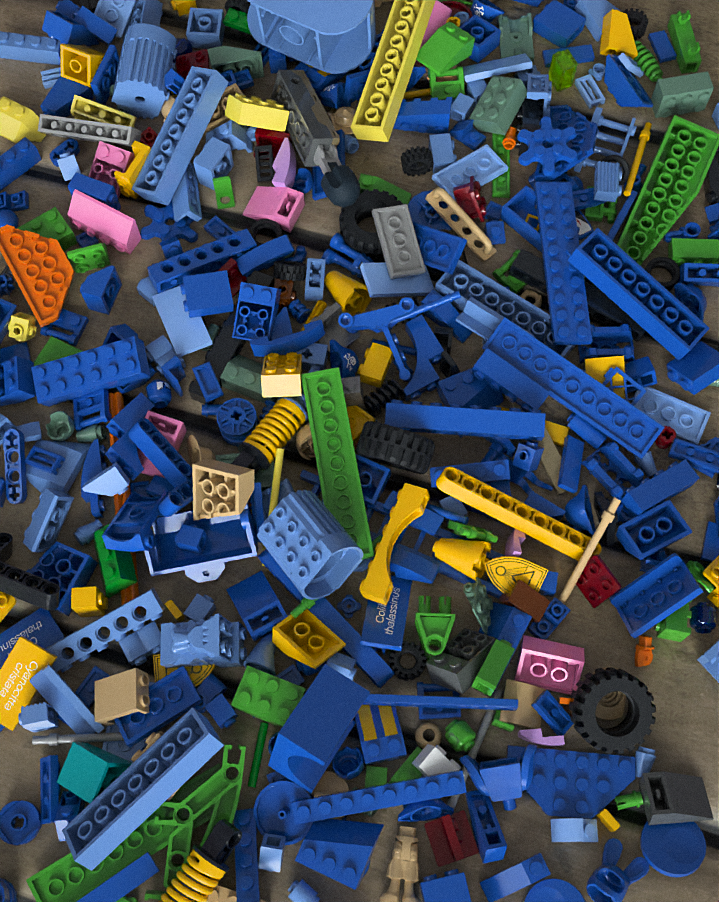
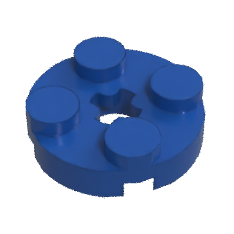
[0,800,42,846]

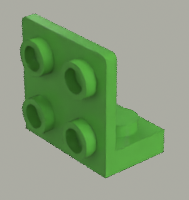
[67,243,111,273]

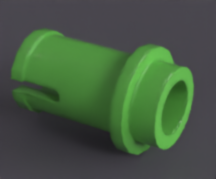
[614,790,643,811]

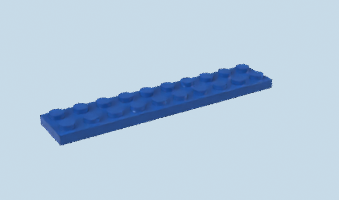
[534,182,592,345]
[482,317,665,459]

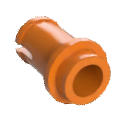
[502,127,517,150]

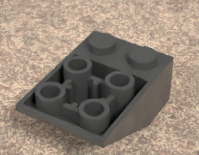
[426,628,496,694]
[639,771,714,825]

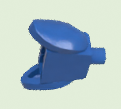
[459,744,537,811]

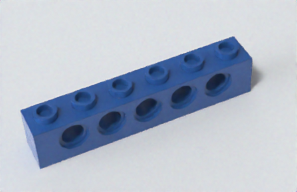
[147,228,257,294]

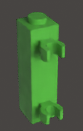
[667,10,702,74]

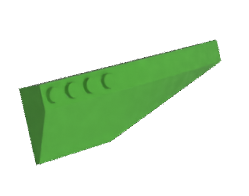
[616,115,719,265]

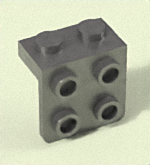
[310,302,360,353]

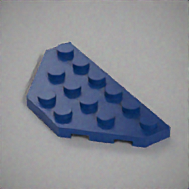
[535,105,598,181]
[507,745,636,819]

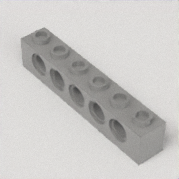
[38,114,142,148]

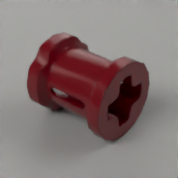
[655,426,676,449]

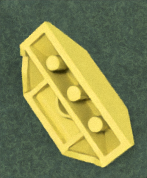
[70,95,137,146]
[0,96,46,143]

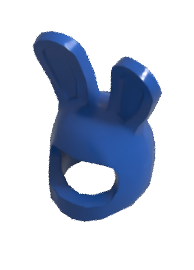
[586,838,650,902]

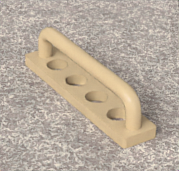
[425,187,497,263]

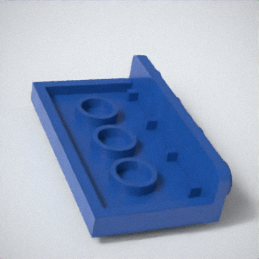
[610,553,704,639]

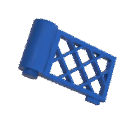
[566,367,647,450]

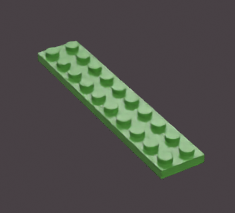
[301,367,374,560]
[26,763,240,902]

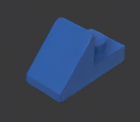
[448,119,486,151]

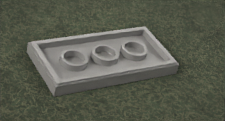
[372,204,426,279]

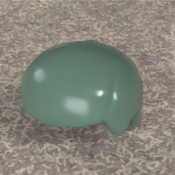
[46,411,74,442]

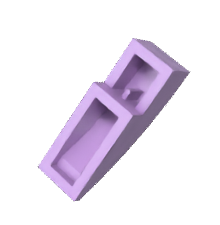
[272,138,297,189]

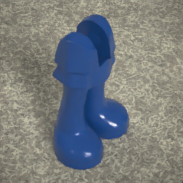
[321,233,375,279]

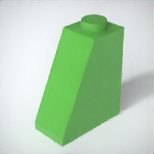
[471,639,515,697]

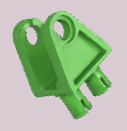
[415,596,455,660]

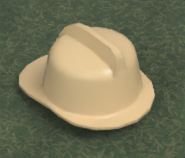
[188,435,216,464]

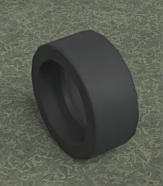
[601,155,630,186]
[249,219,283,247]
[645,257,680,291]

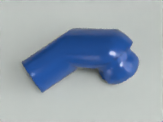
[284,245,307,263]

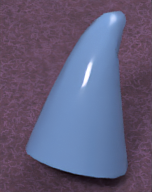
[243,632,277,676]

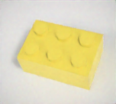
[225,93,290,132]

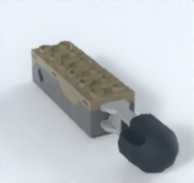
[271,70,360,207]

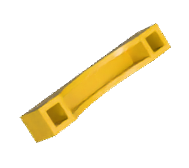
[360,483,430,606]

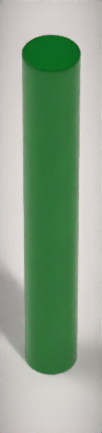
[248,722,269,788]

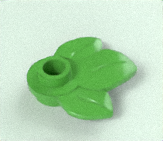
[686,561,716,593]

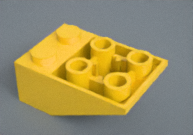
[261,352,302,398]

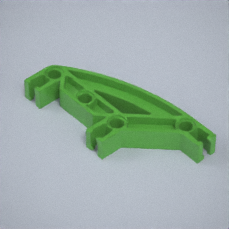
[144,743,246,900]

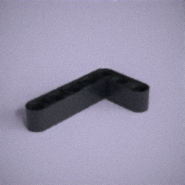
[0,533,60,610]

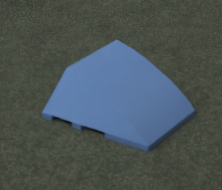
[26,440,91,495]

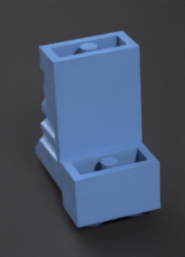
[160,614,247,668]

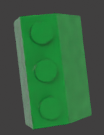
[94,524,138,599]

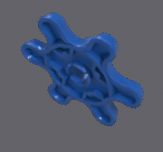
[517,116,578,176]
[140,200,198,243]

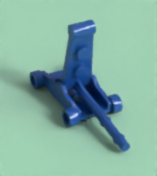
[338,290,461,382]

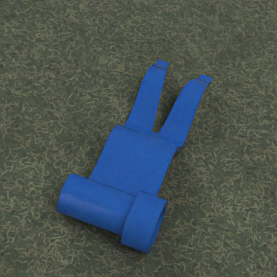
[481,442,553,495]

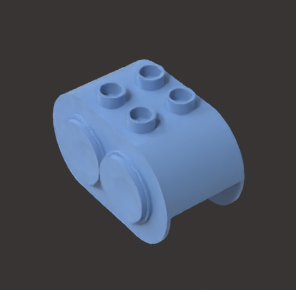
[247,0,376,74]

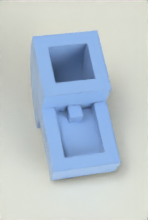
[550,818,598,842]

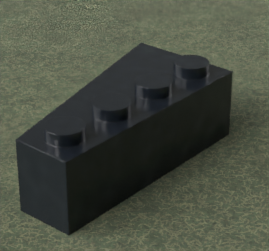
[515,96,543,156]

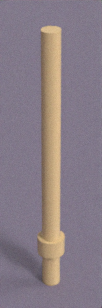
[558,497,621,604]

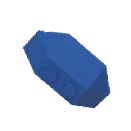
[604,54,654,108]

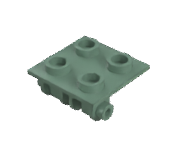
[463,577,493,635]

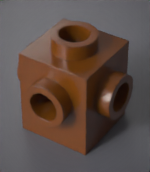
[274,278,297,309]

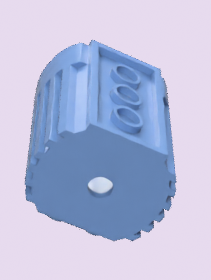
[111,23,177,119]
[256,490,363,600]

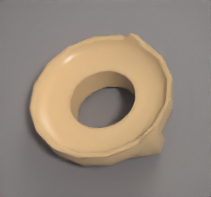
[520,289,542,308]
[415,722,442,749]

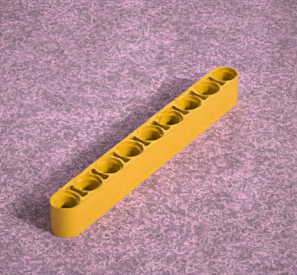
[436,466,602,561]

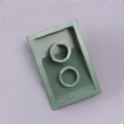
[207,46,264,79]

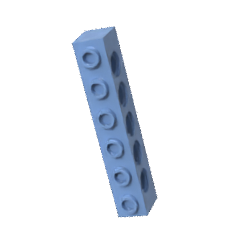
[45,587,165,673]

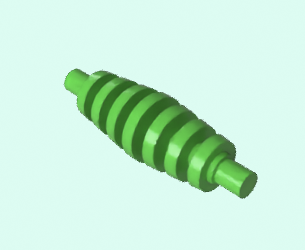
[634,40,663,82]

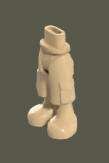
[379,826,420,902]

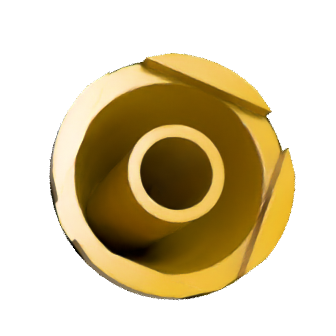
[324,270,372,316]
[433,538,491,581]

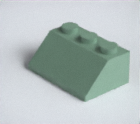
[220,355,278,404]

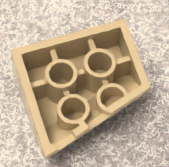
[192,459,254,521]

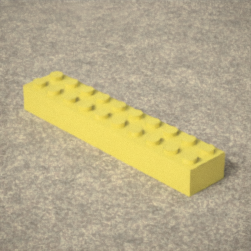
[351,0,436,142]

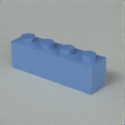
[0,31,61,66]

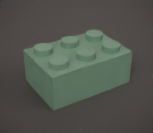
[651,71,714,118]
[469,75,527,135]

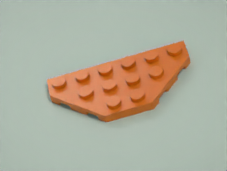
[0,225,75,328]

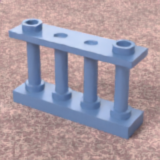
[573,107,637,173]

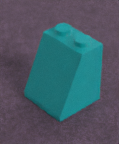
[57,742,133,804]

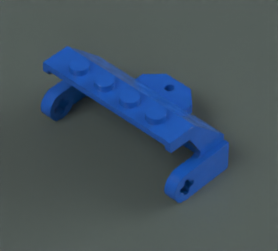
[144,502,259,583]

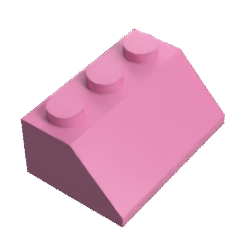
[514,635,585,695]

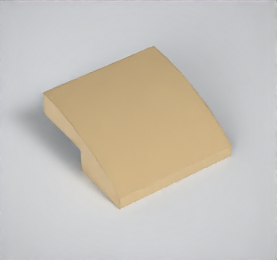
[499,679,546,729]

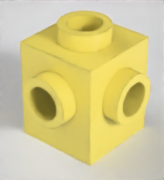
[8,312,37,342]

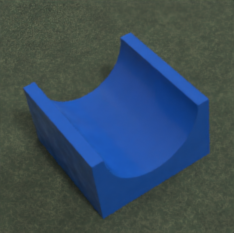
[268,664,370,793]

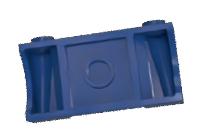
[102,490,169,552]

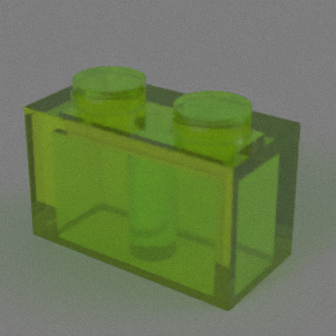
[549,49,578,92]

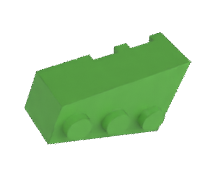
[654,600,692,642]

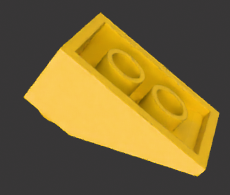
[272,609,346,669]

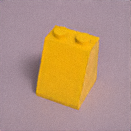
[60,43,105,87]

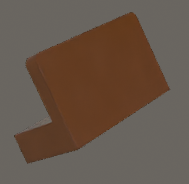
[499,580,550,622]

